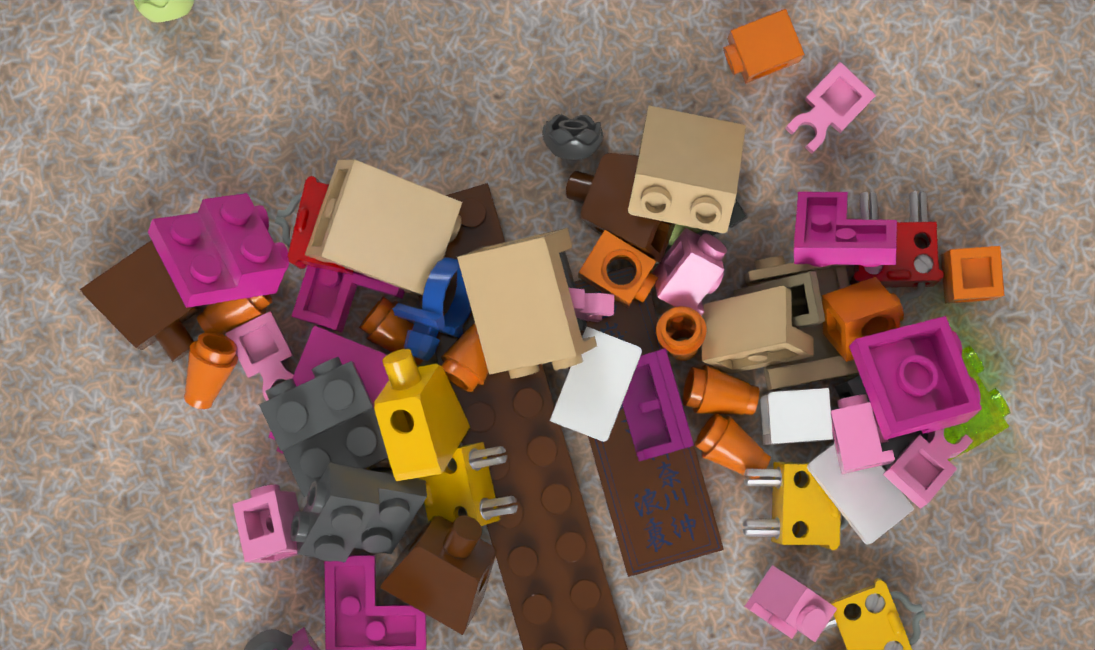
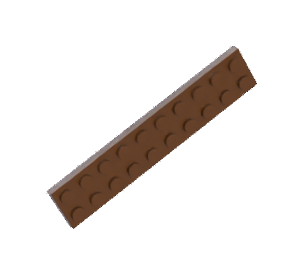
[418,183,628,650]

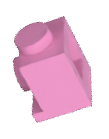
[652,228,727,316]
[831,394,895,474]
[233,484,299,563]
[744,565,837,642]

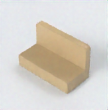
[702,286,814,374]

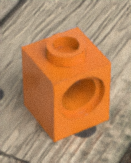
[723,9,805,84]
[578,230,659,308]
[941,246,1005,304]
[822,277,904,362]

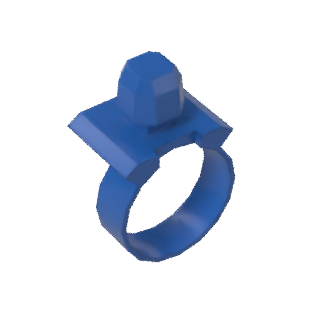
[393,257,472,361]

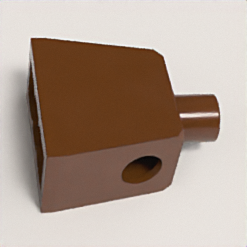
[566,153,676,264]
[80,240,199,362]
[380,516,497,635]

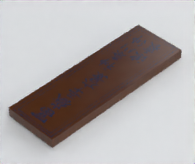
[568,265,724,577]

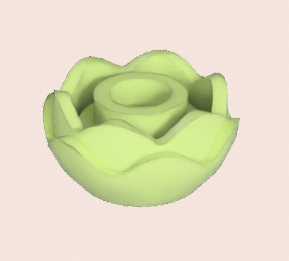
[134,0,195,22]

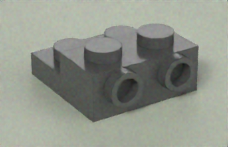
[259,357,388,497]
[290,463,427,562]

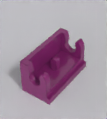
[622,348,694,461]

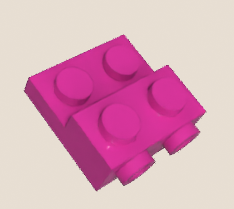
[148,193,289,308]
[849,316,982,440]

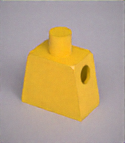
[374,349,470,481]

